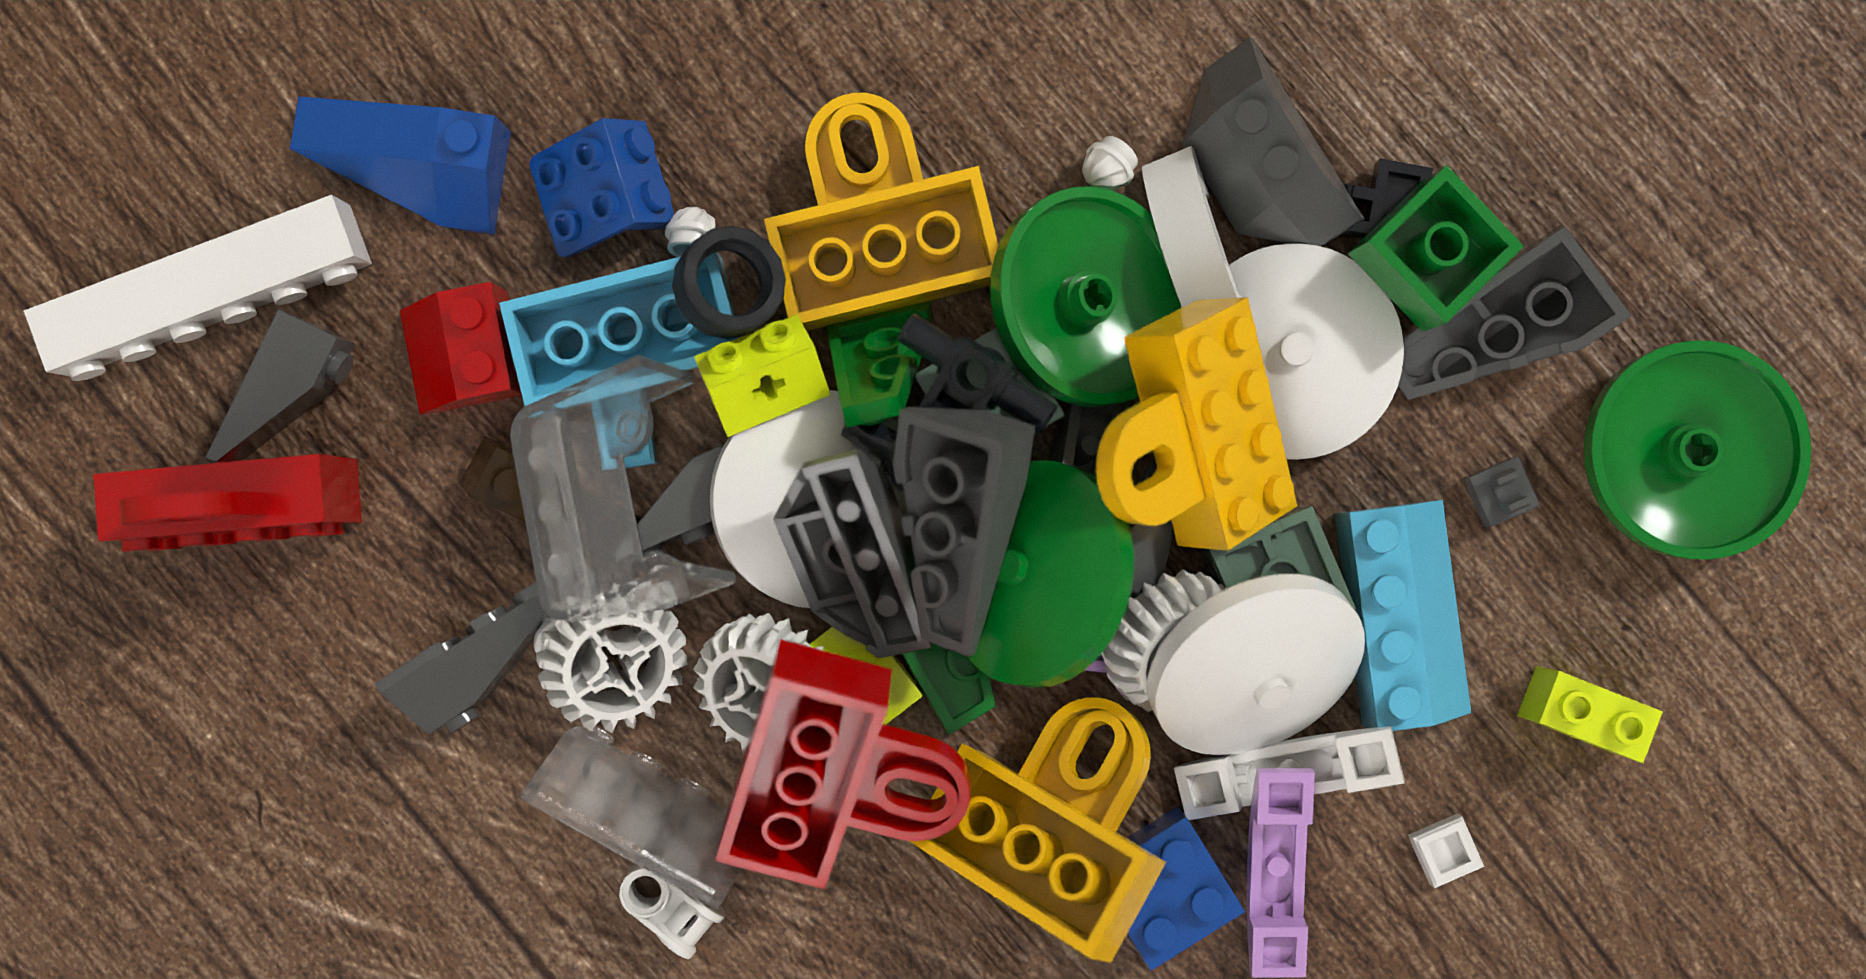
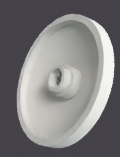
[1229,243,1404,460]
[710,390,911,608]
[1147,574,1365,755]

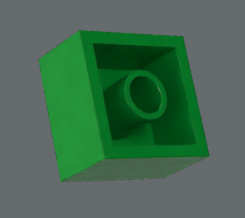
[1348,165,1524,332]

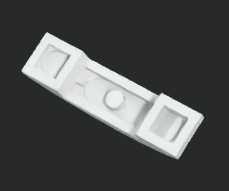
[1142,146,1243,307]
[1174,727,1405,820]

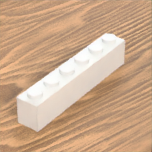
[24,195,372,381]

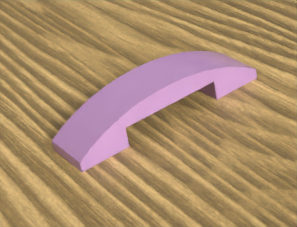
[1247,768,1315,978]

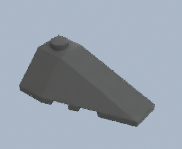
[1398,224,1631,400]

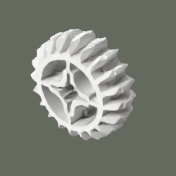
[1102,569,1226,712]
[536,584,688,733]
[693,613,824,754]

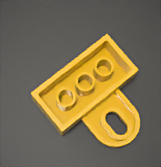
[764,93,999,331]
[1096,297,1297,551]
[909,697,1166,963]

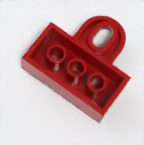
[93,454,362,552]
[715,639,970,889]

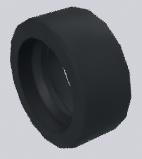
[672,225,786,339]

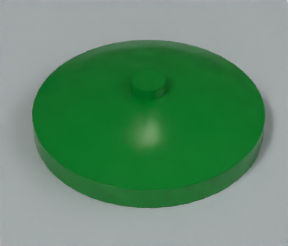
[990,186,1182,407]
[1584,340,1811,560]
[967,460,1134,688]

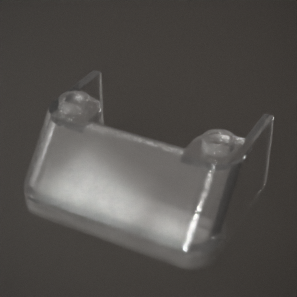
[510,355,737,622]

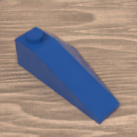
[290,96,511,235]

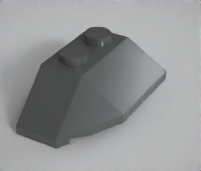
[1182,37,1364,247]
[773,449,932,658]

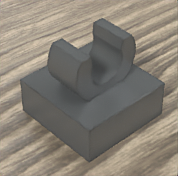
[1463,456,1540,527]

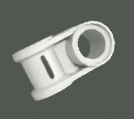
[619,857,726,959]

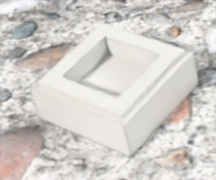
[1408,814,1484,888]

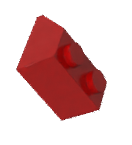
[400,281,522,415]

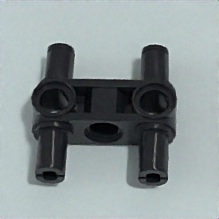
[841,314,1058,493]

